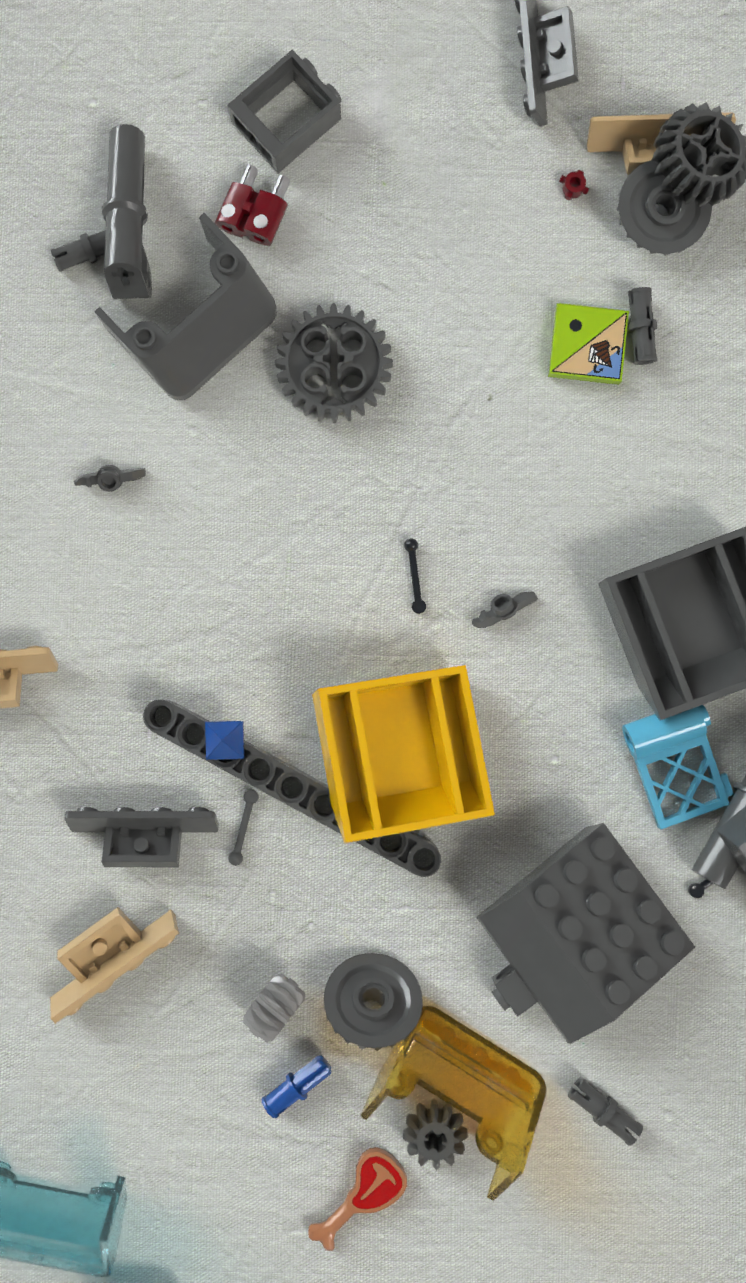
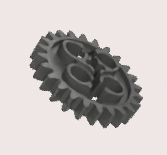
[275,303,393,423]

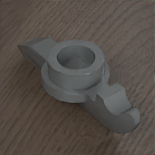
[74,465,146,492]
[472,592,538,628]

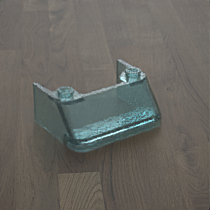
[0,1161,127,1277]

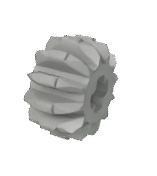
[243,974,305,1043]

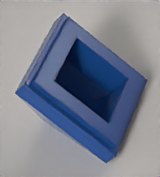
[205,721,244,760]

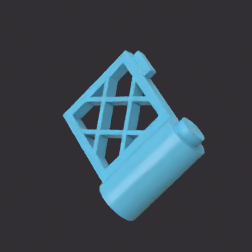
[622,705,734,830]

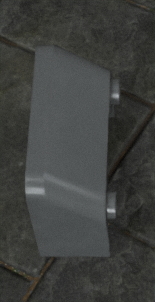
[94,213,277,400]

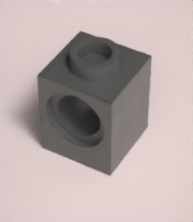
[492,964,537,1017]

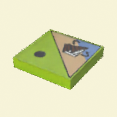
[548,303,629,385]

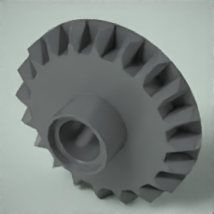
[617,160,712,256]
[324,953,423,1051]

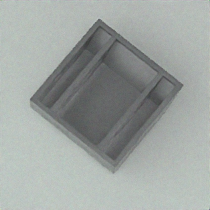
[598,527,746,720]
[476,823,695,1044]

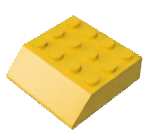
[312,665,495,843]

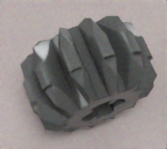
[403,1098,468,1171]

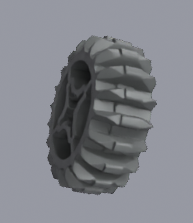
[652,102,746,207]

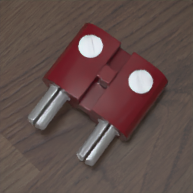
[215,165,290,246]

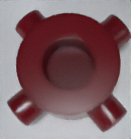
[559,170,589,200]

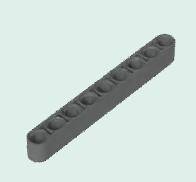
[143,699,441,877]

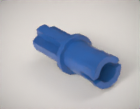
[261,1055,331,1119]

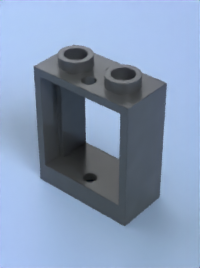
[227,49,341,173]

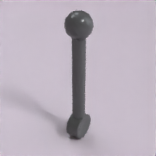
[228,790,259,866]

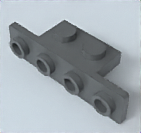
[515,0,579,127]
[65,807,219,867]

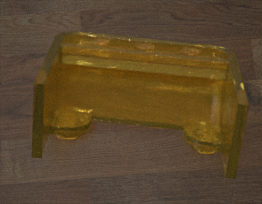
[360,1006,547,1201]

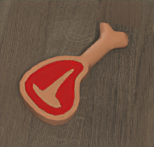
[308,1147,407,1251]

